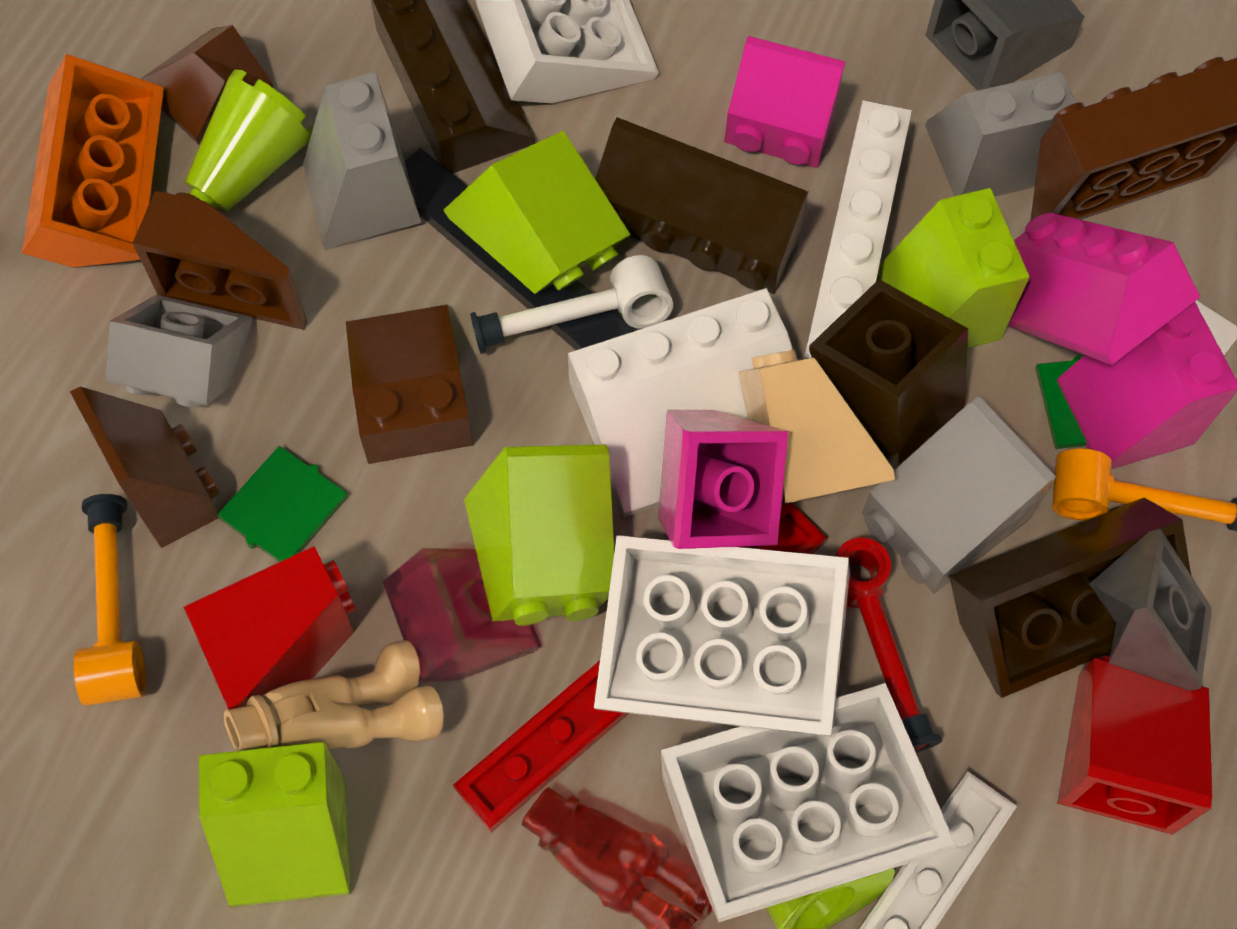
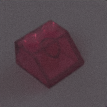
[382,548,542,683]

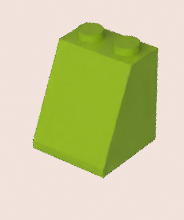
[444,130,630,294]
[876,188,1030,348]
[464,444,614,626]
[199,742,350,907]

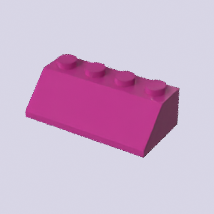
[1008,212,1200,365]

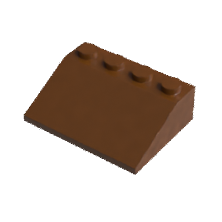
[1030,57,1237,221]

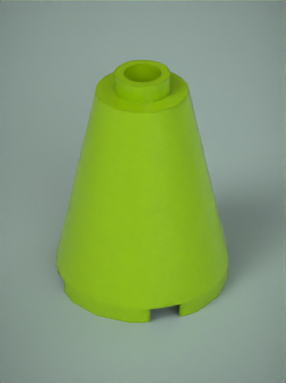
[184,70,314,213]

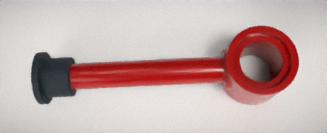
[835,537,943,753]

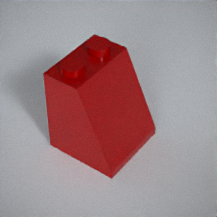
[183,546,356,710]
[1057,657,1213,835]

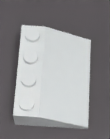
[475,0,659,104]
[568,288,793,518]
[594,536,850,737]
[661,683,956,923]

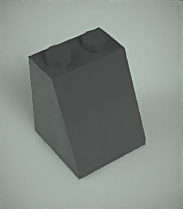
[925,0,1085,91]

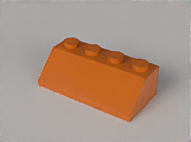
[22,53,164,268]

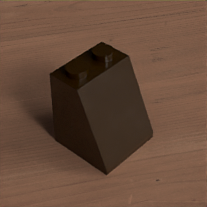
[809,279,968,471]

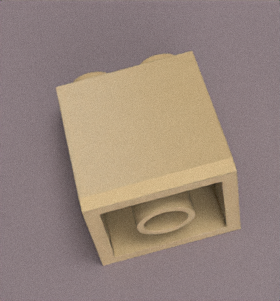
[738,349,895,503]

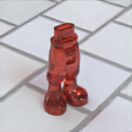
[521,787,713,929]

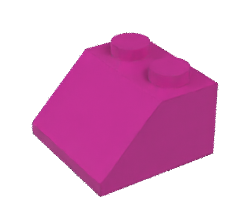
[724,36,846,168]

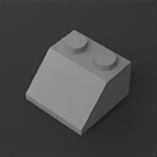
[105,295,253,407]

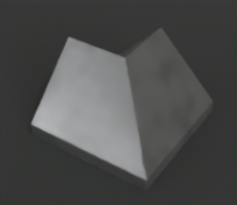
[1089,529,1212,691]

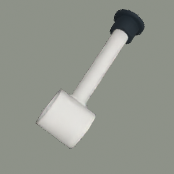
[470,255,673,354]

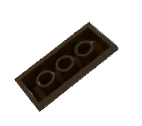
[371,0,535,174]
[595,117,809,294]
[949,497,1191,698]

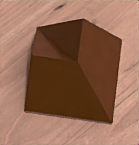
[141,25,274,145]

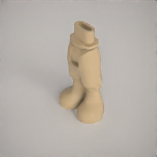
[224,640,444,751]

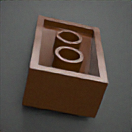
[133,190,307,330]
[346,304,473,464]
[70,386,220,548]

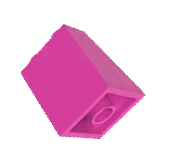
[1057,302,1237,469]
[658,410,788,549]

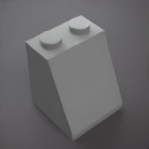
[303,72,422,250]
[925,72,1076,197]
[862,396,1056,594]

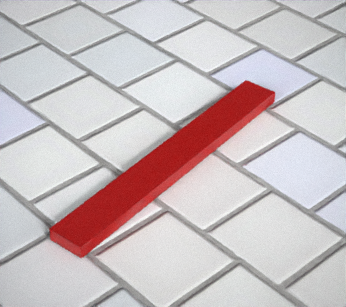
[453,502,826,833]

